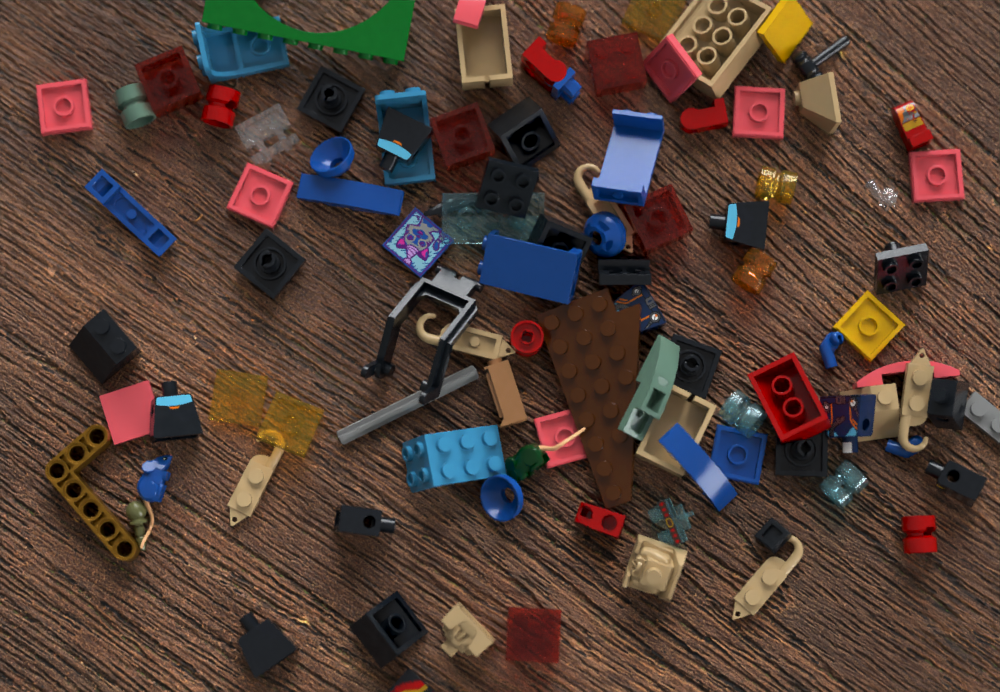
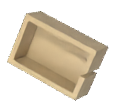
[454,4,513,91]
[634,385,717,478]

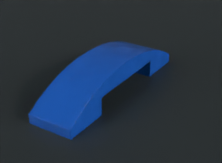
[84,169,177,258]
[658,423,737,512]

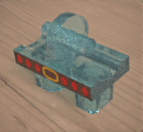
[648,497,694,546]

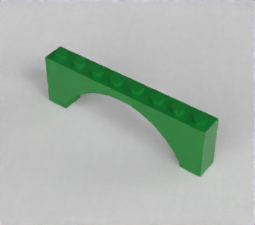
[202,0,415,65]

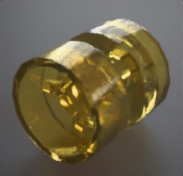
[755,165,797,205]

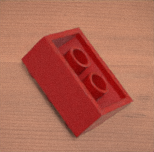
[747,352,831,443]

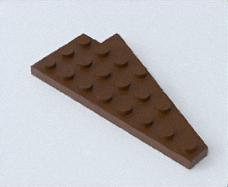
[536,288,642,509]

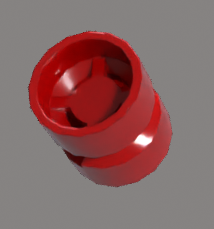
[200,85,241,129]
[510,320,544,358]
[901,515,938,554]

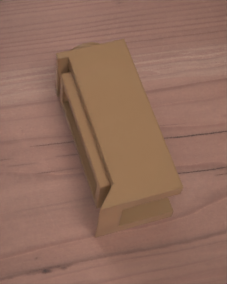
[483,358,527,430]

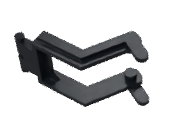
[360,265,484,405]

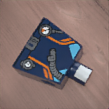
[614,285,666,334]
[820,394,876,453]

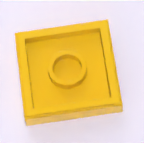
[757,0,813,63]
[832,290,905,363]

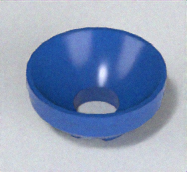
[310,137,355,177]
[583,211,626,258]
[480,474,524,522]

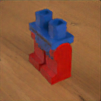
[520,36,582,105]

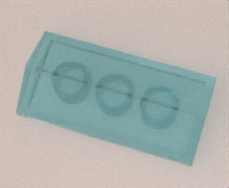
[441,193,545,244]

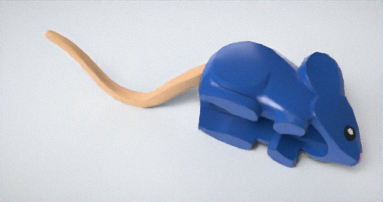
[137,455,173,548]

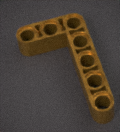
[45,424,140,561]

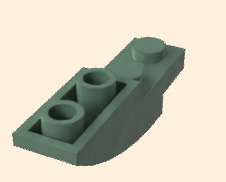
[618,334,680,442]

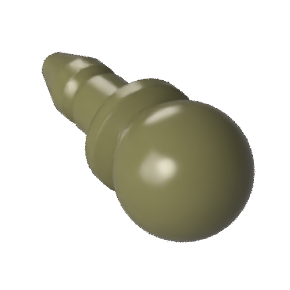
[126,501,147,551]

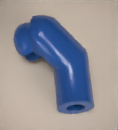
[819,331,844,369]
[885,435,923,458]

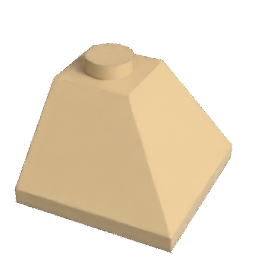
[793,72,842,134]
[839,383,900,442]

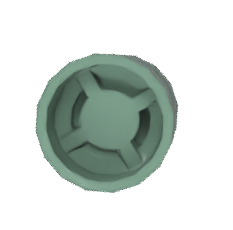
[112,83,156,129]

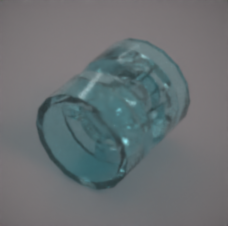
[719,390,767,438]
[819,460,869,509]

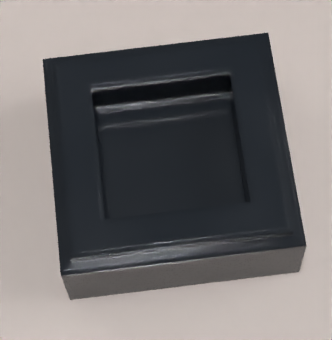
[754,517,792,555]

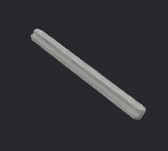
[337,365,479,444]

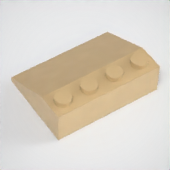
[659,0,773,99]

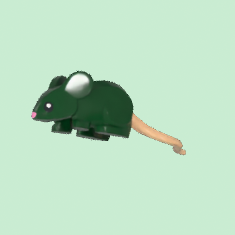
[505,427,586,483]

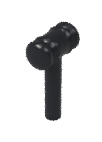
[792,36,850,80]

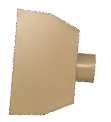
[622,534,688,602]
[441,602,496,657]

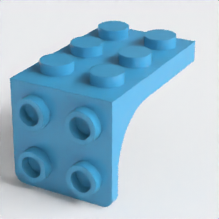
[191,16,290,83]
[374,87,436,187]
[402,425,507,493]

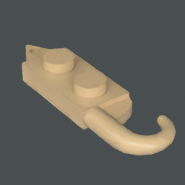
[573,163,635,254]
[416,313,516,360]
[898,348,934,453]
[227,430,285,526]
[732,535,803,620]

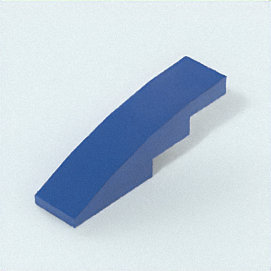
[296,173,405,216]

